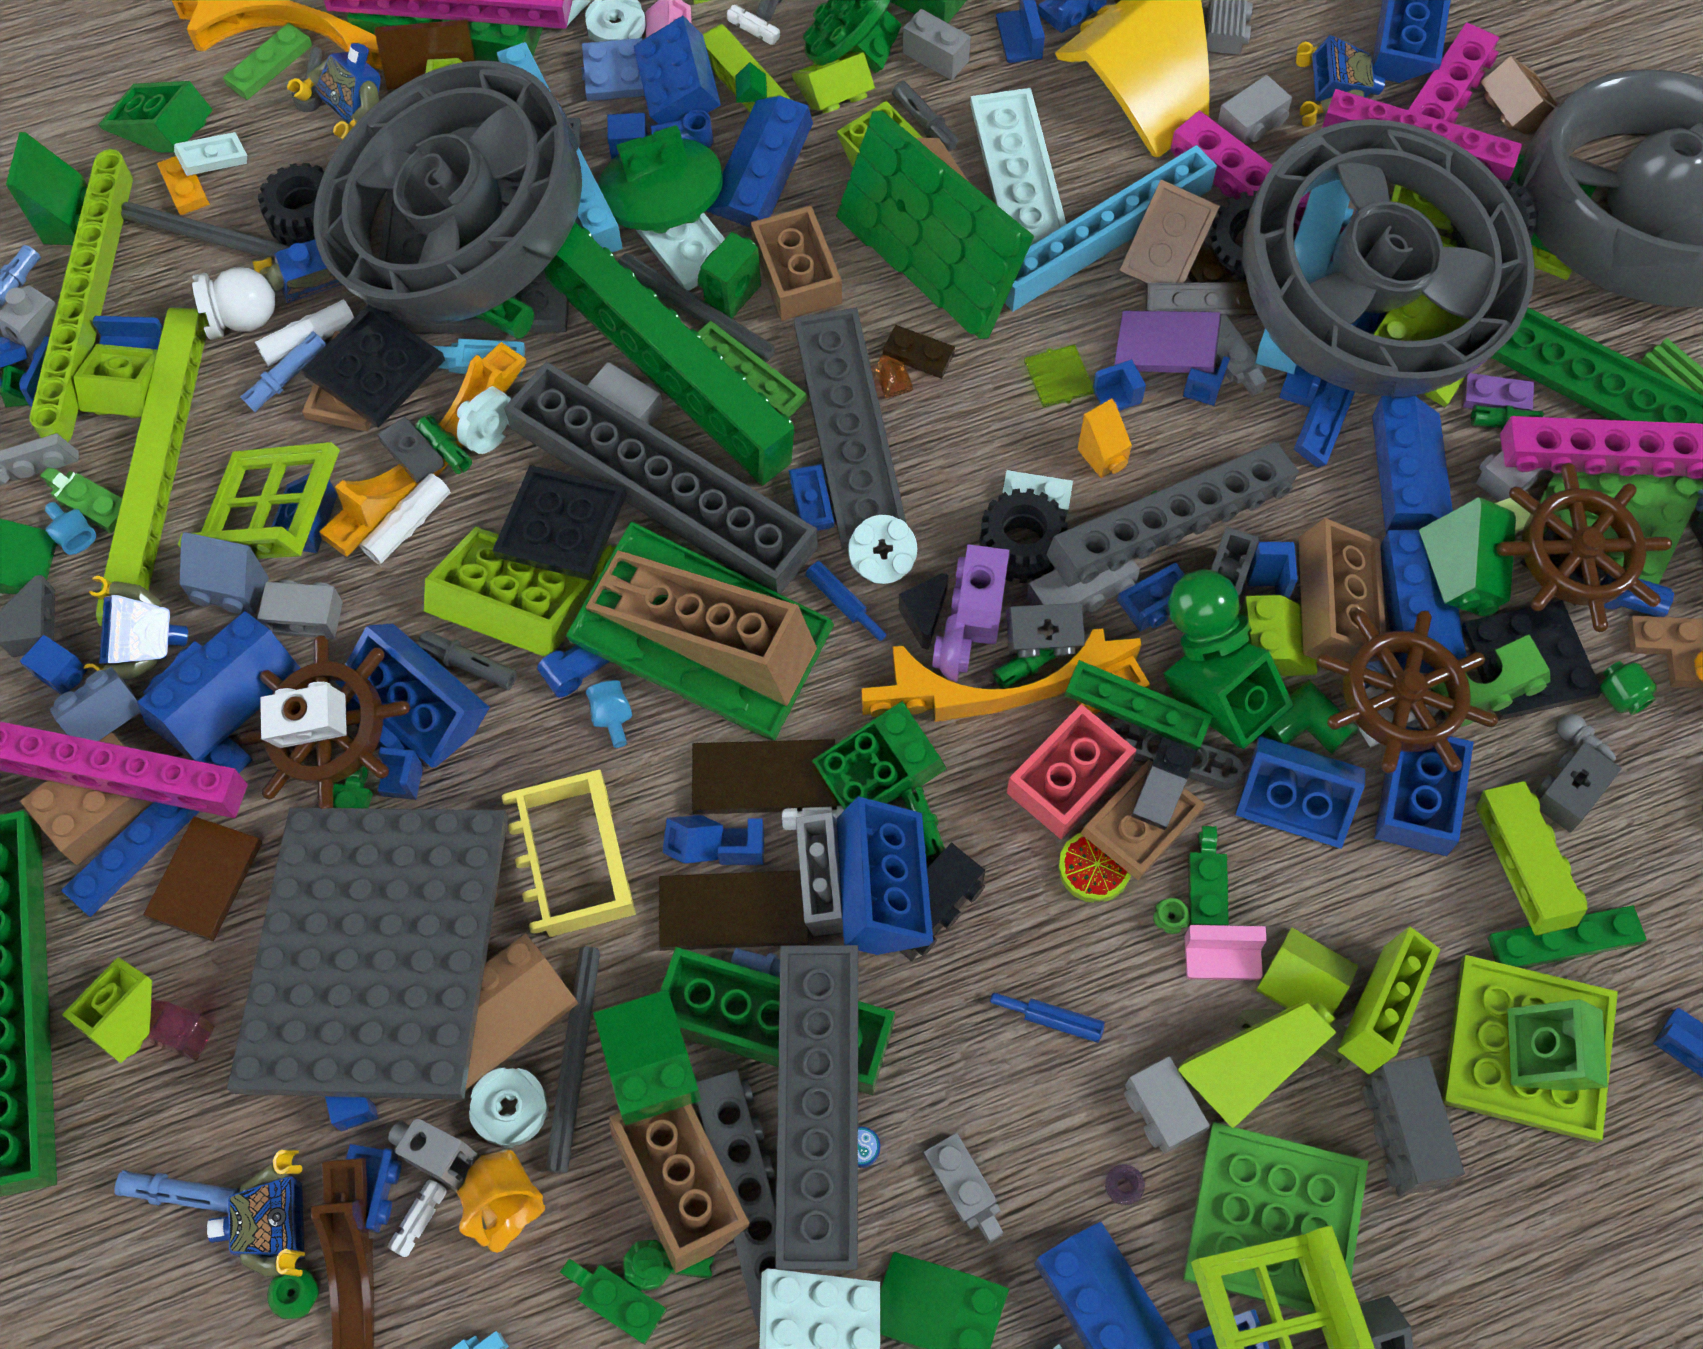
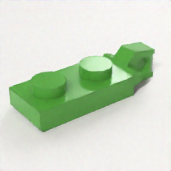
[40,467,122,534]

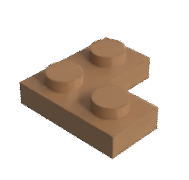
[1627,616,1703,688]

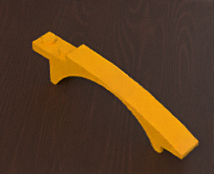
[172,0,383,70]
[319,342,527,557]
[861,628,1141,722]

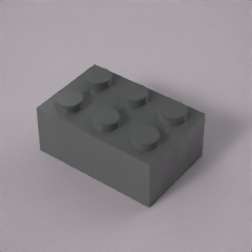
[1363,1056,1465,1197]

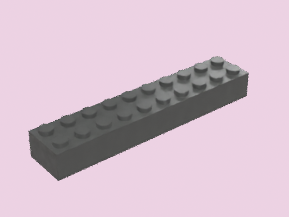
[504,361,818,594]

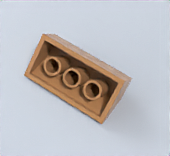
[1298,518,1386,662]
[466,933,578,1089]
[609,1104,750,1273]

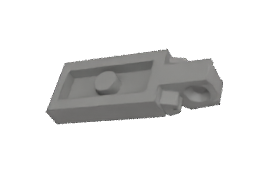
[1216,314,1267,397]
[0,433,79,485]
[923,1132,1004,1244]

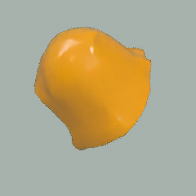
[457,1149,545,1253]

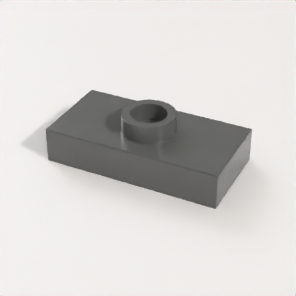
[377,417,445,483]

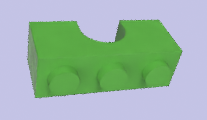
[1430,634,1550,727]

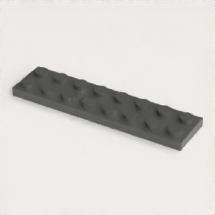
[793,307,907,549]
[776,945,859,1270]

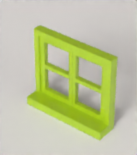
[177,442,340,559]
[1191,1225,1375,1349]

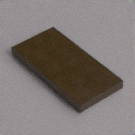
[692,739,837,814]
[659,870,809,951]

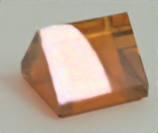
[875,355,913,399]

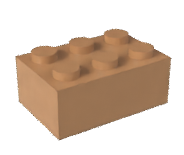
[750,205,842,321]
[20,732,153,866]

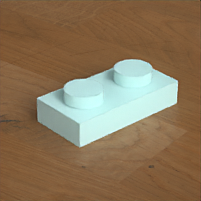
[174,132,247,176]
[1003,470,1073,516]

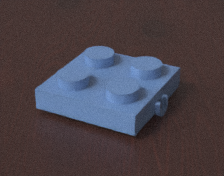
[581,38,645,101]

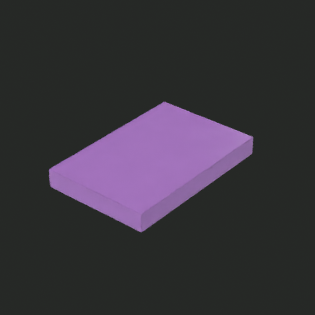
[1114,311,1221,373]

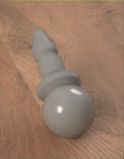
[1557,714,1616,762]

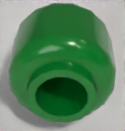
[1600,661,1657,715]

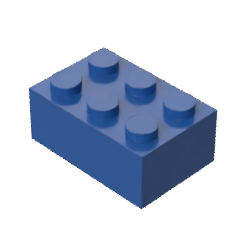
[633,15,721,124]
[1374,726,1474,856]

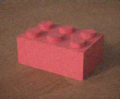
[1007,704,1137,840]

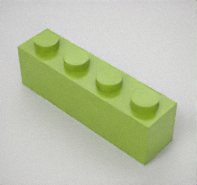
[1475,781,1588,936]
[1337,926,1441,1074]

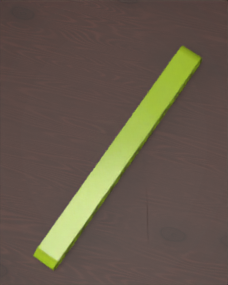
[30,149,133,442]
[96,308,208,627]

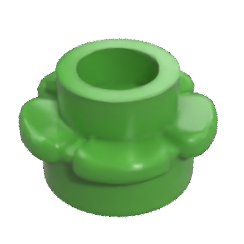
[1153,898,1190,934]

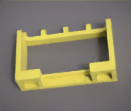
[501,769,636,937]

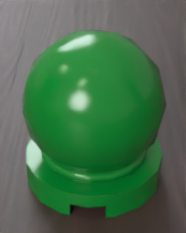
[1168,569,1252,661]

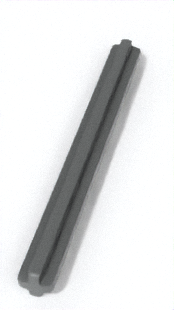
[121,202,291,260]
[618,253,775,362]
[546,946,600,1174]

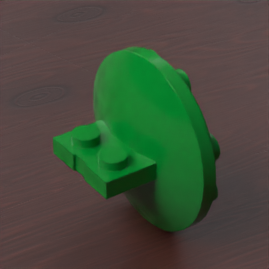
[803,0,902,73]
[598,125,723,234]

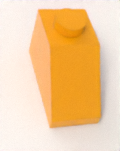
[1077,398,1132,478]

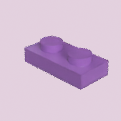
[1462,373,1534,411]

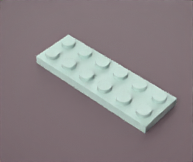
[970,88,1066,246]

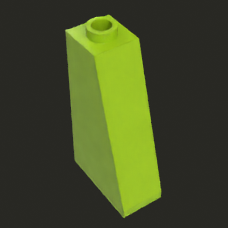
[1177,999,1336,1128]

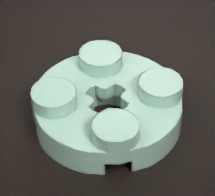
[585,0,646,42]
[457,386,512,454]
[848,515,917,584]
[469,1067,549,1148]

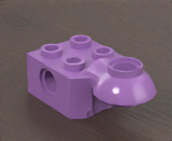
[932,544,1009,683]

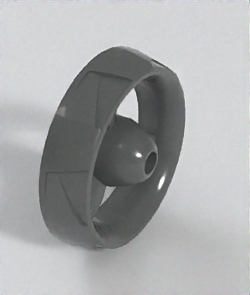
[313,61,582,324]
[1518,69,1703,307]
[1242,119,1534,398]

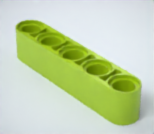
[703,24,792,113]

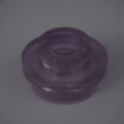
[1105,1164,1145,1205]

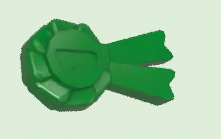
[623,1240,714,1291]

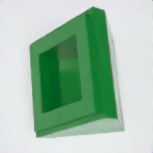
[735,62,767,103]
[0,365,28,407]

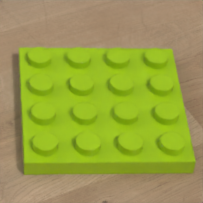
[1442,955,1618,1143]

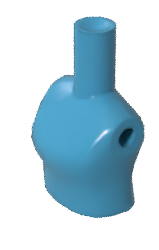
[45,502,96,555]
[585,680,632,748]

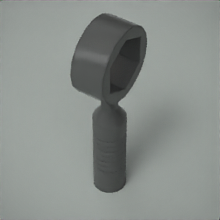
[292,47,323,112]

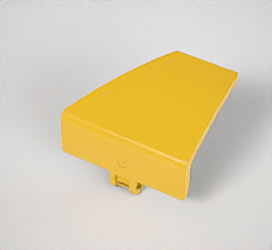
[1055,0,1209,157]

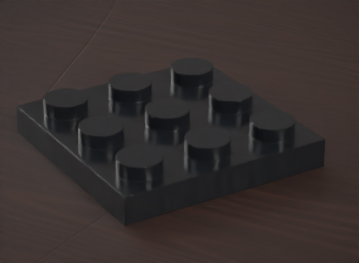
[302,305,445,428]
[492,465,627,581]
[1462,600,1602,721]

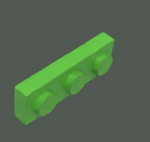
[223,23,313,100]

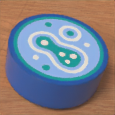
[858,1126,880,1168]

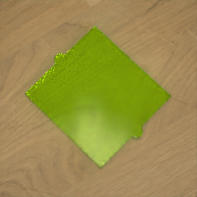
[1024,344,1095,408]

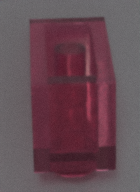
[144,999,215,1061]

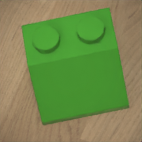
[1507,999,1608,1091]

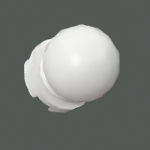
[192,267,275,340]

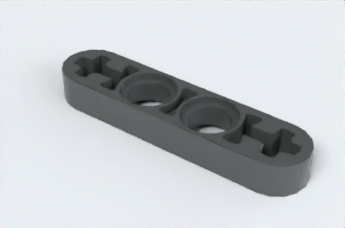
[1109,719,1244,789]

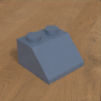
[179,532,269,614]
[49,666,140,741]

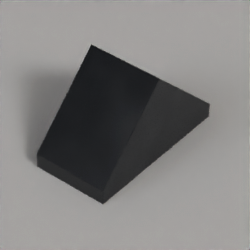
[899,573,949,650]

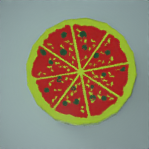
[1059,832,1131,903]

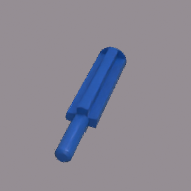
[805,561,886,641]
[990,992,1105,1043]

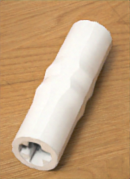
[255,299,354,367]
[359,473,451,565]

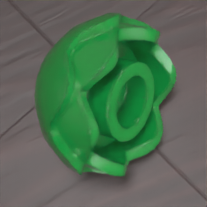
[267,1268,319,1319]

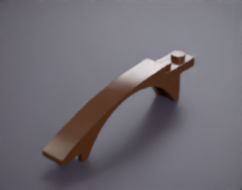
[311,1158,374,1349]

